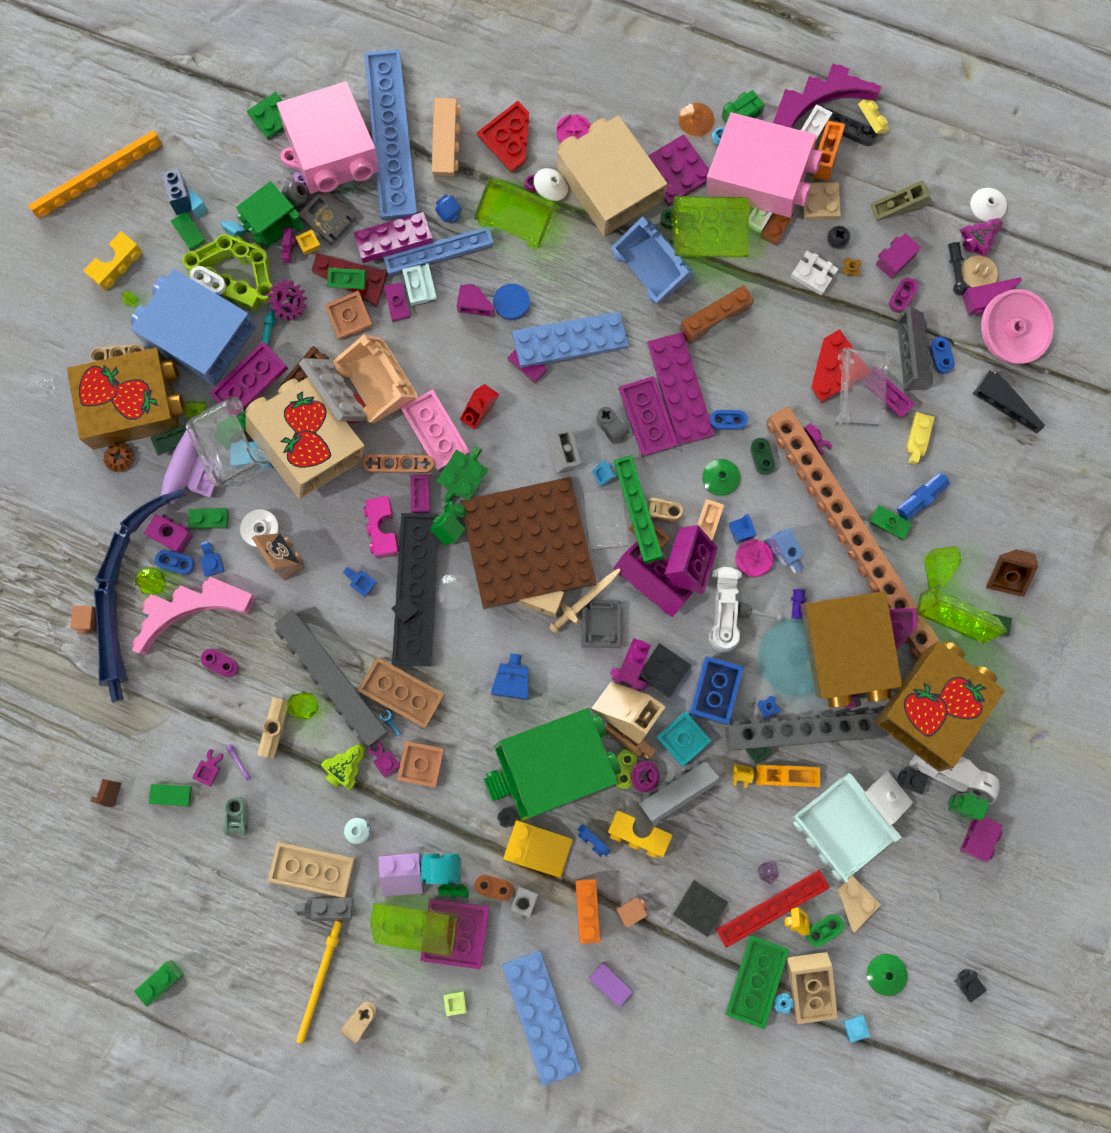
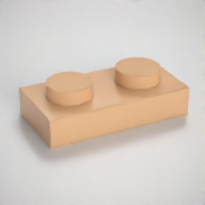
[697,499,724,540]

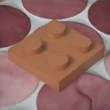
[324,291,373,340]
[397,741,444,788]

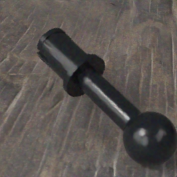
[948,242,968,296]

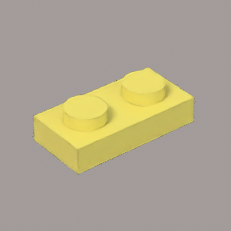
[858,99,890,134]

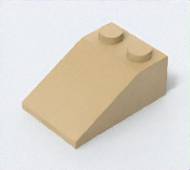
[787,952,838,1024]

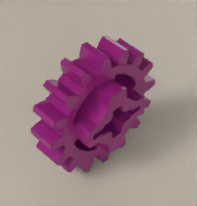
[266,280,307,321]

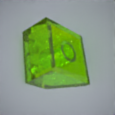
[923,546,962,593]

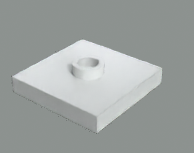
[864,771,913,825]

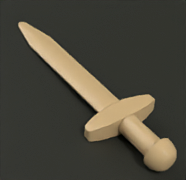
[549,569,621,633]

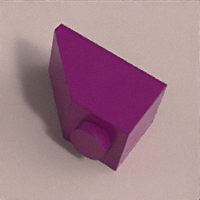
[457,284,495,318]

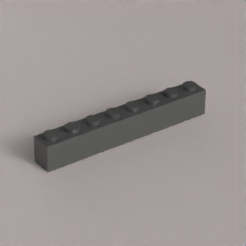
[274,610,389,748]

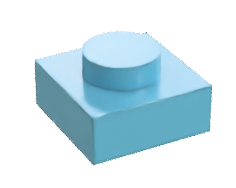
[843,1015,870,1043]

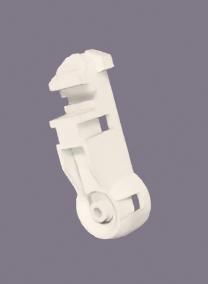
[708,567,742,653]
[910,754,1000,804]

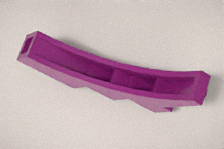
[773,63,882,128]

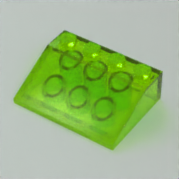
[671,196,749,257]

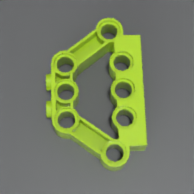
[182,234,277,313]

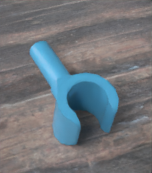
[380,710,401,736]

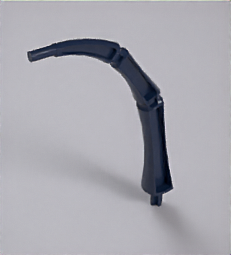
[94,488,187,703]

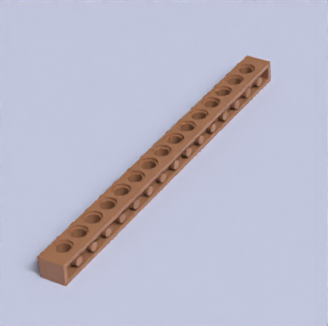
[766,406,939,660]

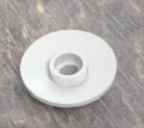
[534,168,568,202]
[970,188,1007,222]
[240,509,279,547]

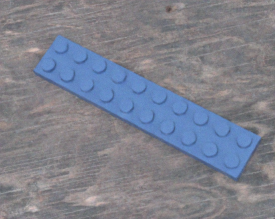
[364,49,417,220]

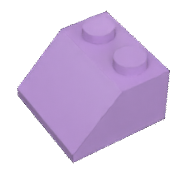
[378,853,423,897]

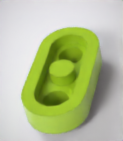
[615,750,637,789]

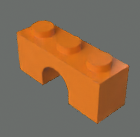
[575,878,600,944]

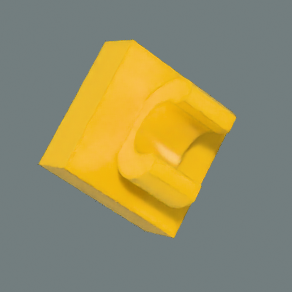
[296,230,321,255]
[732,763,754,788]
[785,907,810,936]

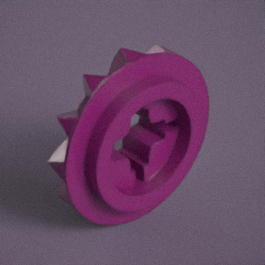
[630,760,660,793]

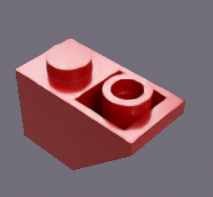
[460,384,499,430]

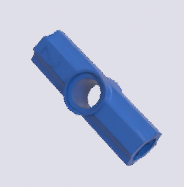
[896,472,950,520]

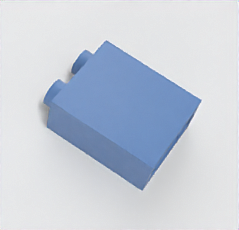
[130,268,256,387]

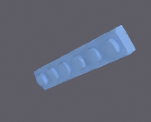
[383,226,494,276]

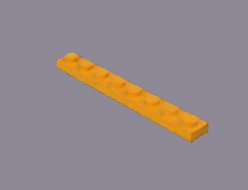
[28,130,163,219]

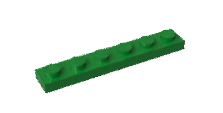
[613,455,663,564]

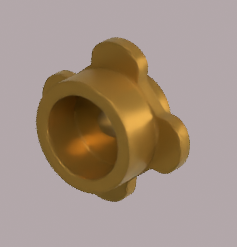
[842,258,862,277]

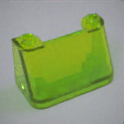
[473,176,561,249]

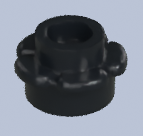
[497,808,517,828]

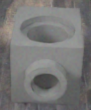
[511,886,538,919]

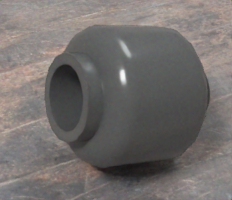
[281,181,308,208]

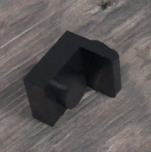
[898,767,929,795]
[954,969,987,1002]

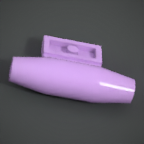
[161,429,224,505]

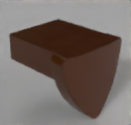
[90,779,121,807]

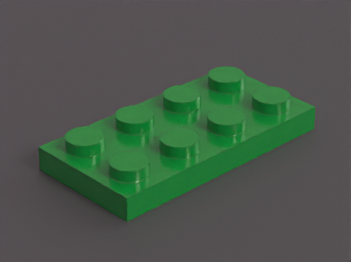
[725,935,789,1030]

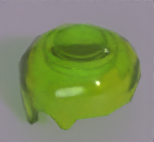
[135,567,165,595]
[287,691,319,721]

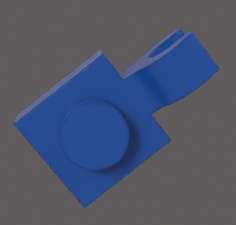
[200,541,225,577]
[342,567,377,597]

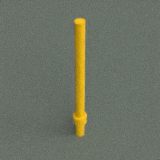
[296,921,343,1044]

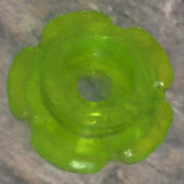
[121,290,139,307]

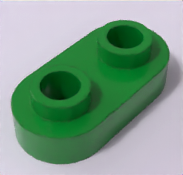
[806,914,844,947]

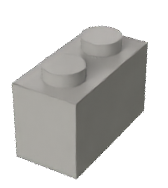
[546,428,581,474]

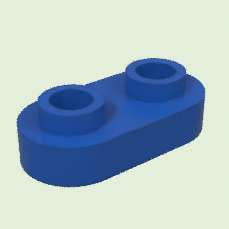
[929,337,955,374]
[710,410,748,430]
[155,550,195,575]
[577,824,611,857]

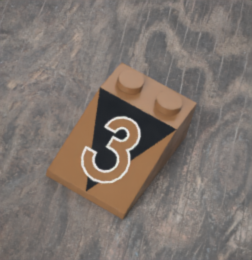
[252,533,304,580]

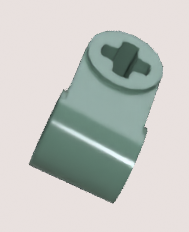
[224,797,248,836]

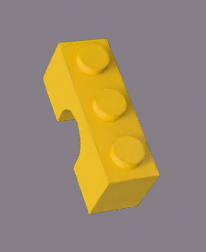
[83,231,143,291]
[607,810,672,859]

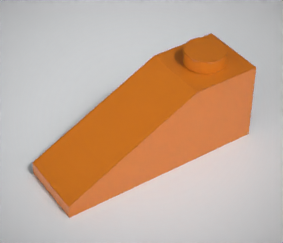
[812,121,845,181]

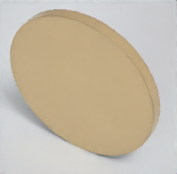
[961,255,998,288]

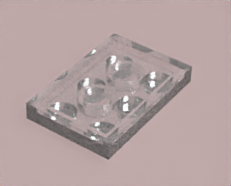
[584,490,629,551]

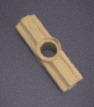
[257,697,290,759]

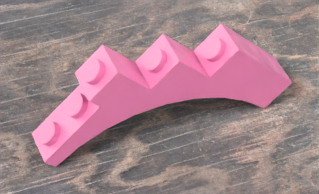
[132,577,256,655]

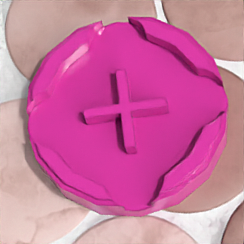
[556,114,591,144]
[735,539,774,578]

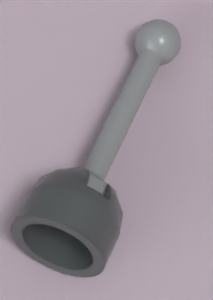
[737,602,784,622]

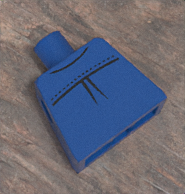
[491,653,528,700]

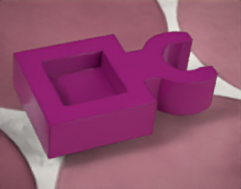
[281,228,297,264]
[368,741,400,778]
[192,749,224,787]

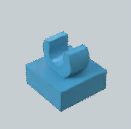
[592,461,617,487]

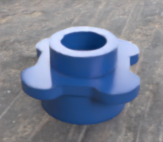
[757,696,780,719]

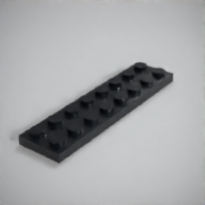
[392,513,439,667]

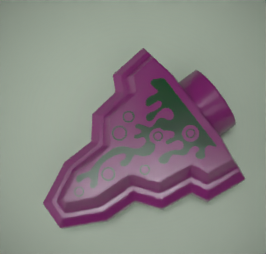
[960,218,1003,257]

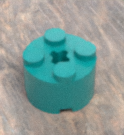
[420,853,461,884]

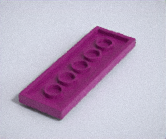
[647,332,714,446]

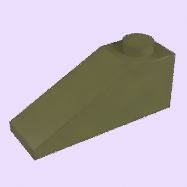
[871,180,933,221]

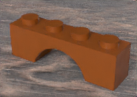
[679,285,754,344]

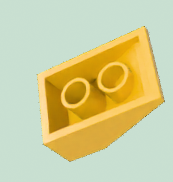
[503,820,573,878]

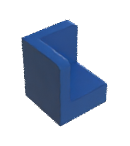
[729,514,757,544]

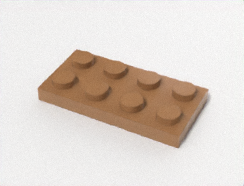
[357,657,445,729]

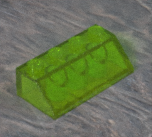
[917,588,1007,644]
[370,902,457,957]

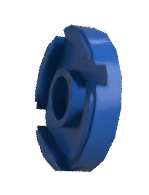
[493,284,530,320]

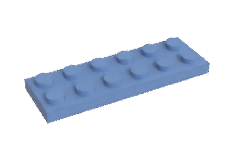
[512,312,629,368]
[502,950,581,1086]

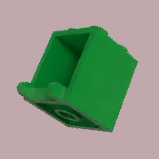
[236,181,304,249]

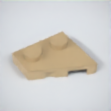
[837,876,881,933]

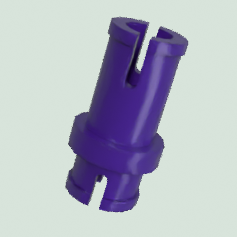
[791,589,806,619]

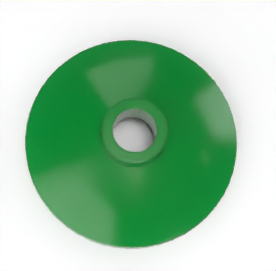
[702,459,740,496]
[867,954,908,996]

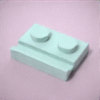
[402,264,437,306]

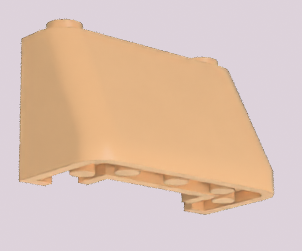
[332,334,418,423]

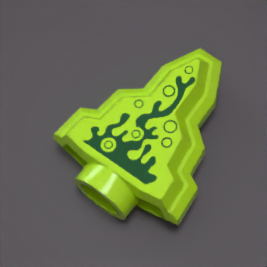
[321,744,365,791]

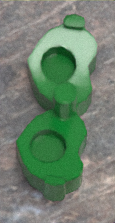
[438,884,469,899]

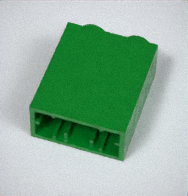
[493,708,621,821]

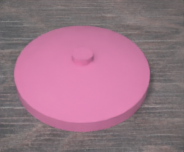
[981,289,1054,365]

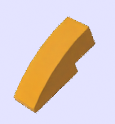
[756,765,820,787]

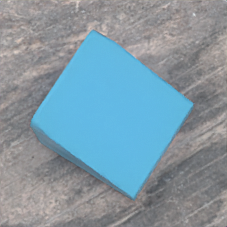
[189,190,207,218]
[221,221,247,238]

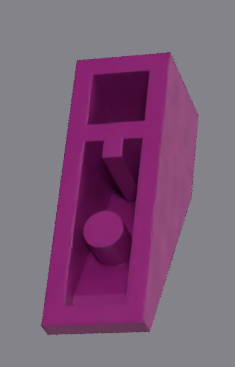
[962,277,1022,316]

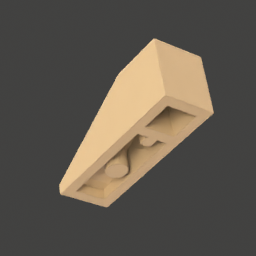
[516,591,564,618]

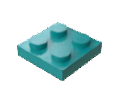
[656,711,711,767]

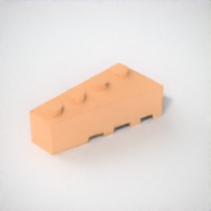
[432,98,461,177]

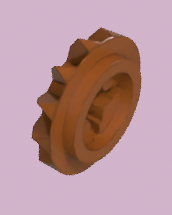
[103,443,134,472]

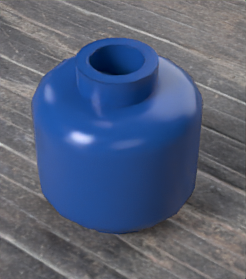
[435,194,462,223]

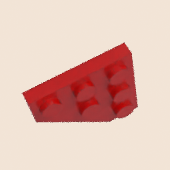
[477,100,529,173]
[811,329,870,404]

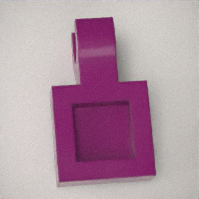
[804,423,832,456]

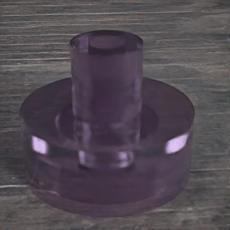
[758,862,779,884]

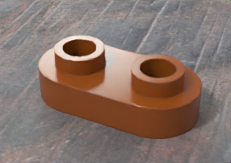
[474,875,514,901]

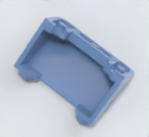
[611,216,697,303]

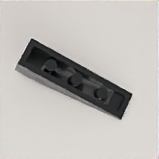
[972,370,1045,434]

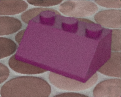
[665,525,718,594]

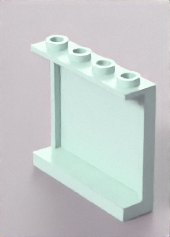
[791,773,902,883]

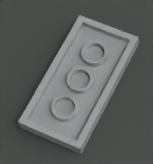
[299,358,367,421]

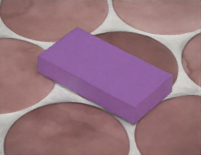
[589,962,633,1007]

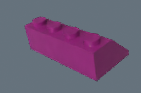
[613,541,694,618]

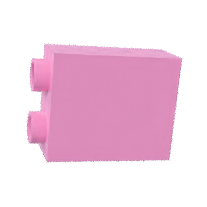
[277,82,379,194]
[707,113,823,218]

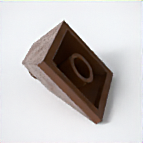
[986,549,1038,597]

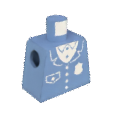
[765,528,804,573]

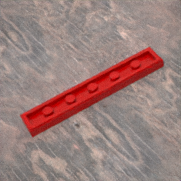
[715,870,830,948]

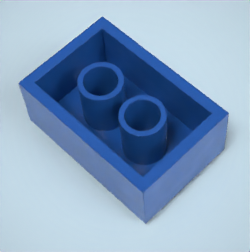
[688,656,744,726]

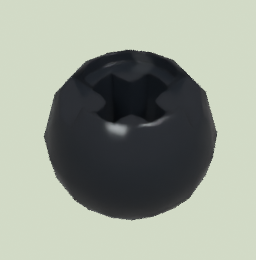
[827,225,850,249]

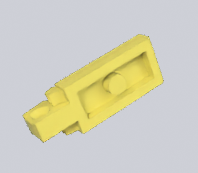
[906,412,935,465]

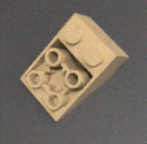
[591,682,665,744]

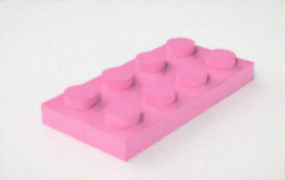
[400,389,470,472]

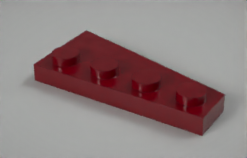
[311,253,388,307]

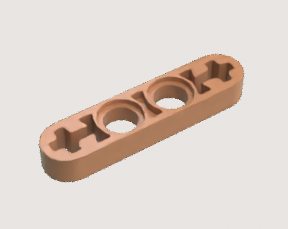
[362,455,436,473]

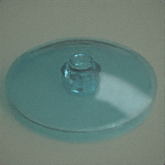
[758,619,815,696]

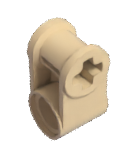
[648,498,683,523]
[340,1002,377,1044]

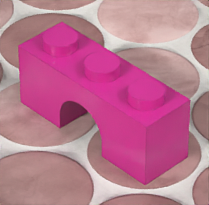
[363,496,399,559]

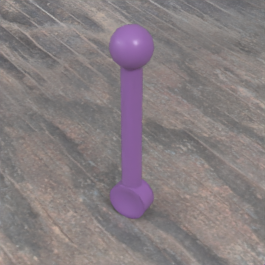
[226,744,251,781]

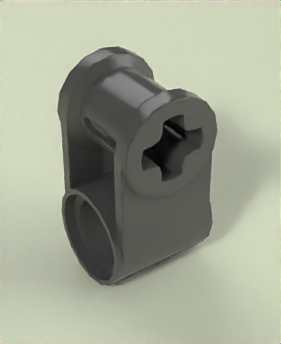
[596,407,630,444]

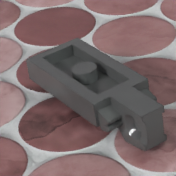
[295,898,353,921]

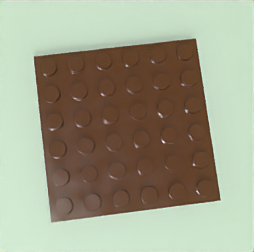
[460,477,596,610]

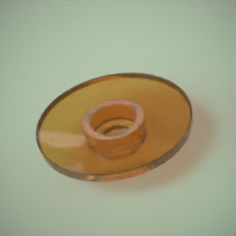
[679,103,714,136]

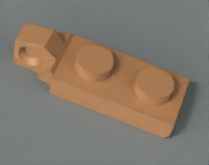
[605,723,656,760]

